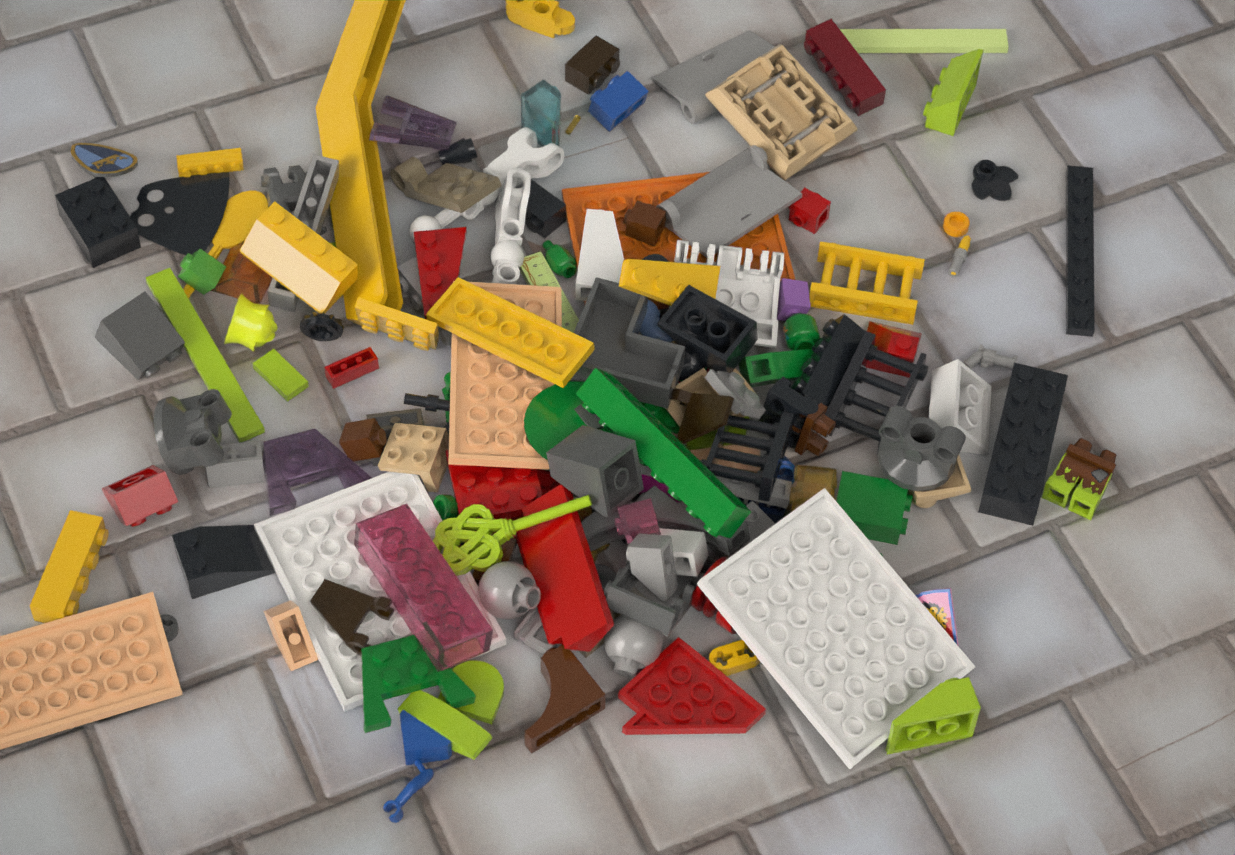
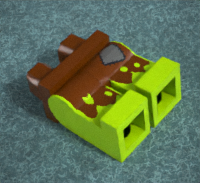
[1042,438,1117,520]

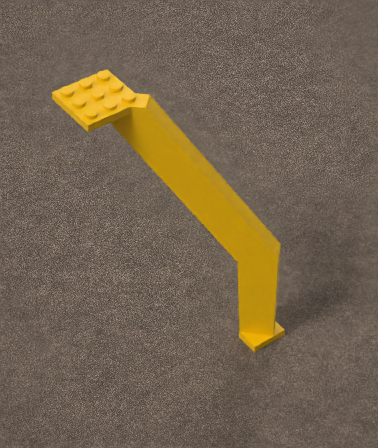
[316,0,439,351]

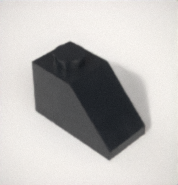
[525,179,566,239]

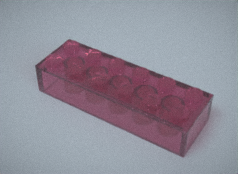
[354,504,493,672]

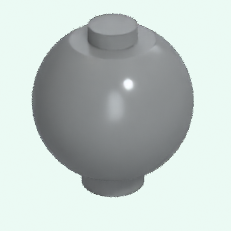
[478,561,541,620]
[604,615,663,678]

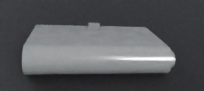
[652,30,775,124]
[656,145,803,258]

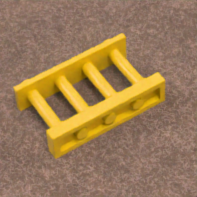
[809,241,925,325]

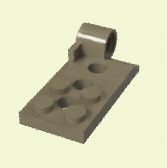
[390,157,502,213]

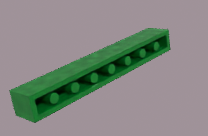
[576,367,752,539]

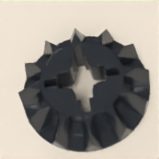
[300,312,344,341]

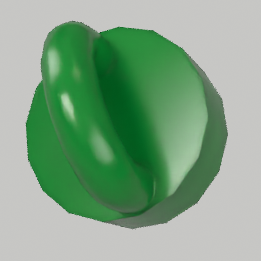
[433,494,459,521]

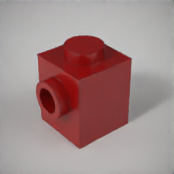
[788,188,831,234]

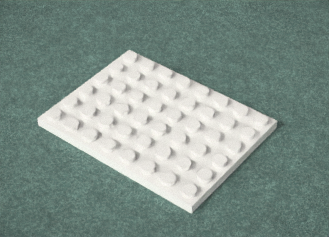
[254,472,507,712]
[697,488,976,769]

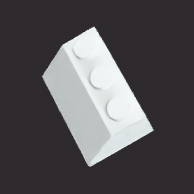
[929,359,991,455]

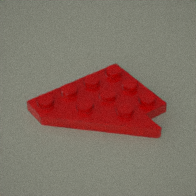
[618,637,766,735]

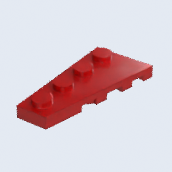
[414,227,467,320]

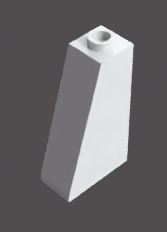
[575,209,624,301]

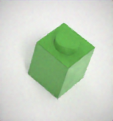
[178,249,226,295]

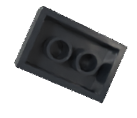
[55,177,141,268]

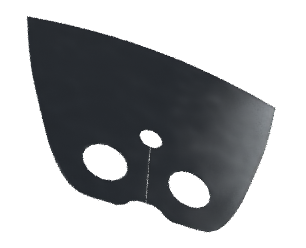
[130,172,230,255]

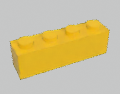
[30,510,109,623]

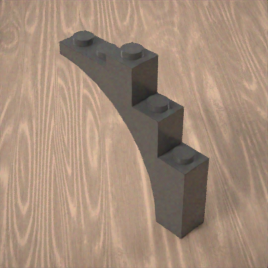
[581,486,750,557]

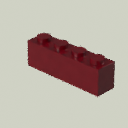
[804,18,886,116]

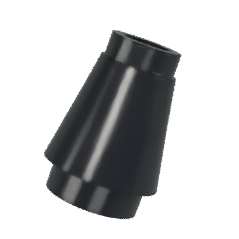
[438,138,477,165]

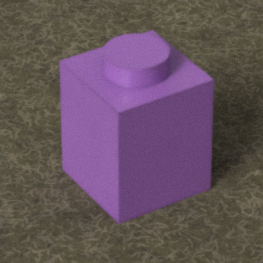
[777,278,811,321]

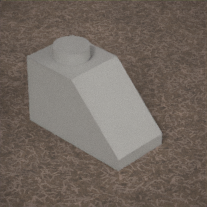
[626,533,678,601]

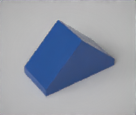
[400,710,452,766]

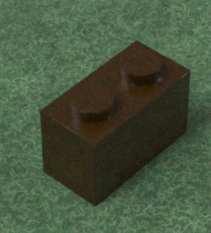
[565,35,620,95]

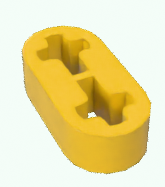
[709,640,761,676]

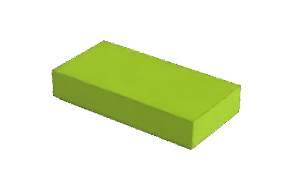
[252,349,309,402]

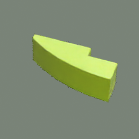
[397,690,492,760]

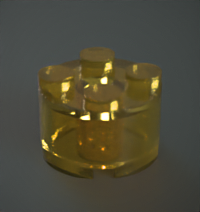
[790,465,837,512]

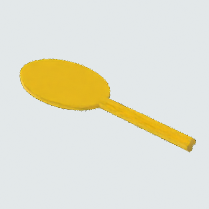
[183,190,269,299]

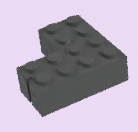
[569,277,685,409]

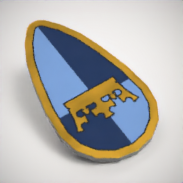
[70,143,138,178]

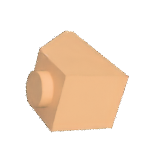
[264,600,318,671]

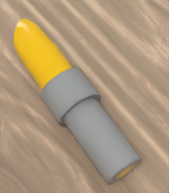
[948,235,971,277]

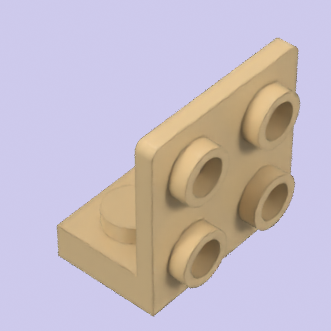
[378,423,449,493]

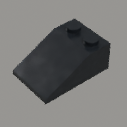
[657,285,758,373]
[172,525,275,599]

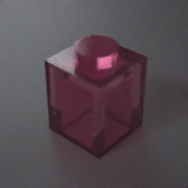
[615,498,661,544]

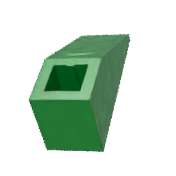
[739,349,814,388]

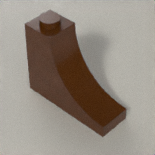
[525,644,606,754]

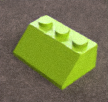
[923,49,984,136]

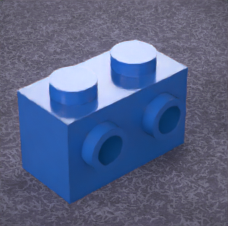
[588,71,649,132]

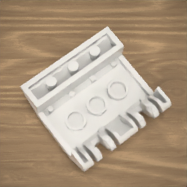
[669,240,784,348]

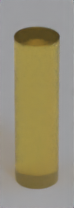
[565,115,581,135]

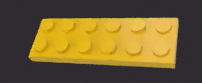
[426,277,595,388]

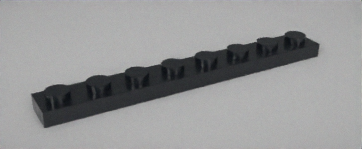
[1066,165,1095,337]

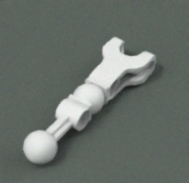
[409,127,564,244]
[491,168,531,284]

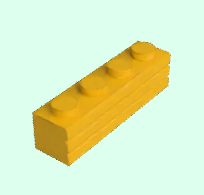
[176,148,244,177]

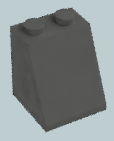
[95,291,185,380]
[546,425,644,517]

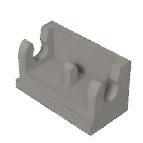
[206,440,266,488]

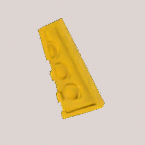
[619,259,721,306]

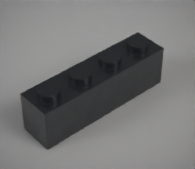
[791,314,865,411]

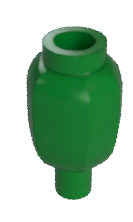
[542,240,577,278]

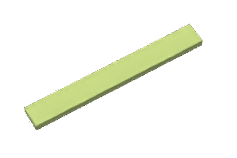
[840,29,1009,53]

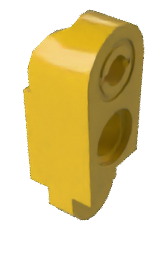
[505,0,575,38]

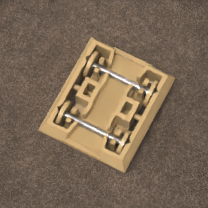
[705,44,858,181]

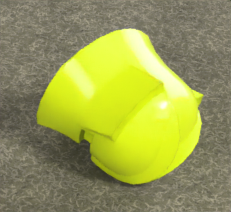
[224,293,278,352]

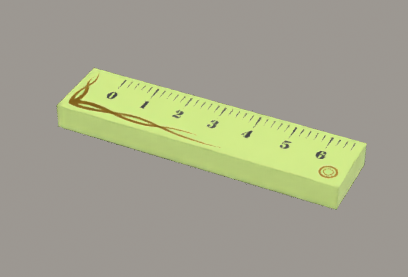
[519,251,579,333]

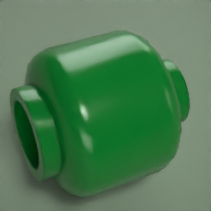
[783,313,820,351]

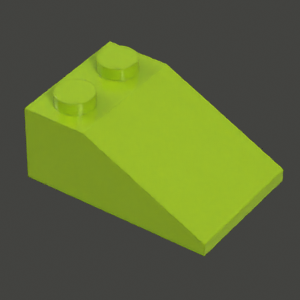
[886,677,981,755]

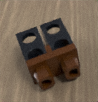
[758,377,836,456]

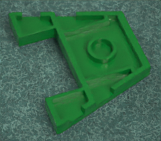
[361,634,476,733]

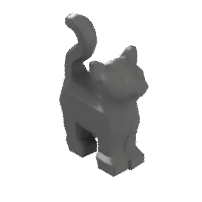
[261,165,327,235]

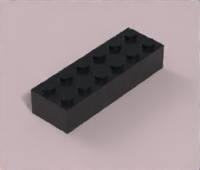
[978,362,1068,526]

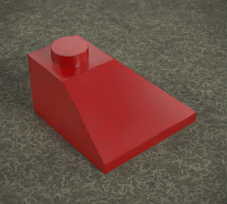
[865,321,922,378]

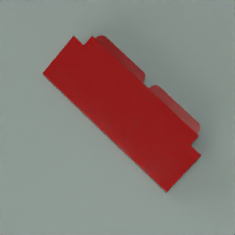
[516,484,614,652]

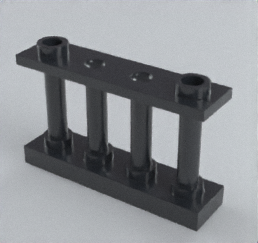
[825,331,929,455]
[701,410,794,502]

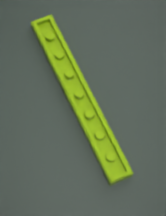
[145,267,265,443]

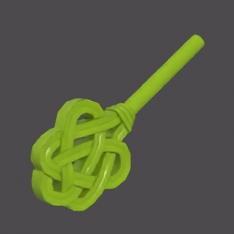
[429,494,592,576]

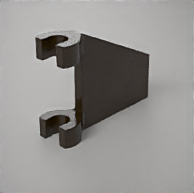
[670,388,734,444]
[310,579,395,656]

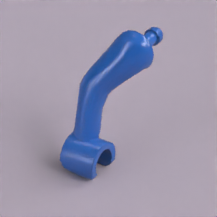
[383,759,434,823]

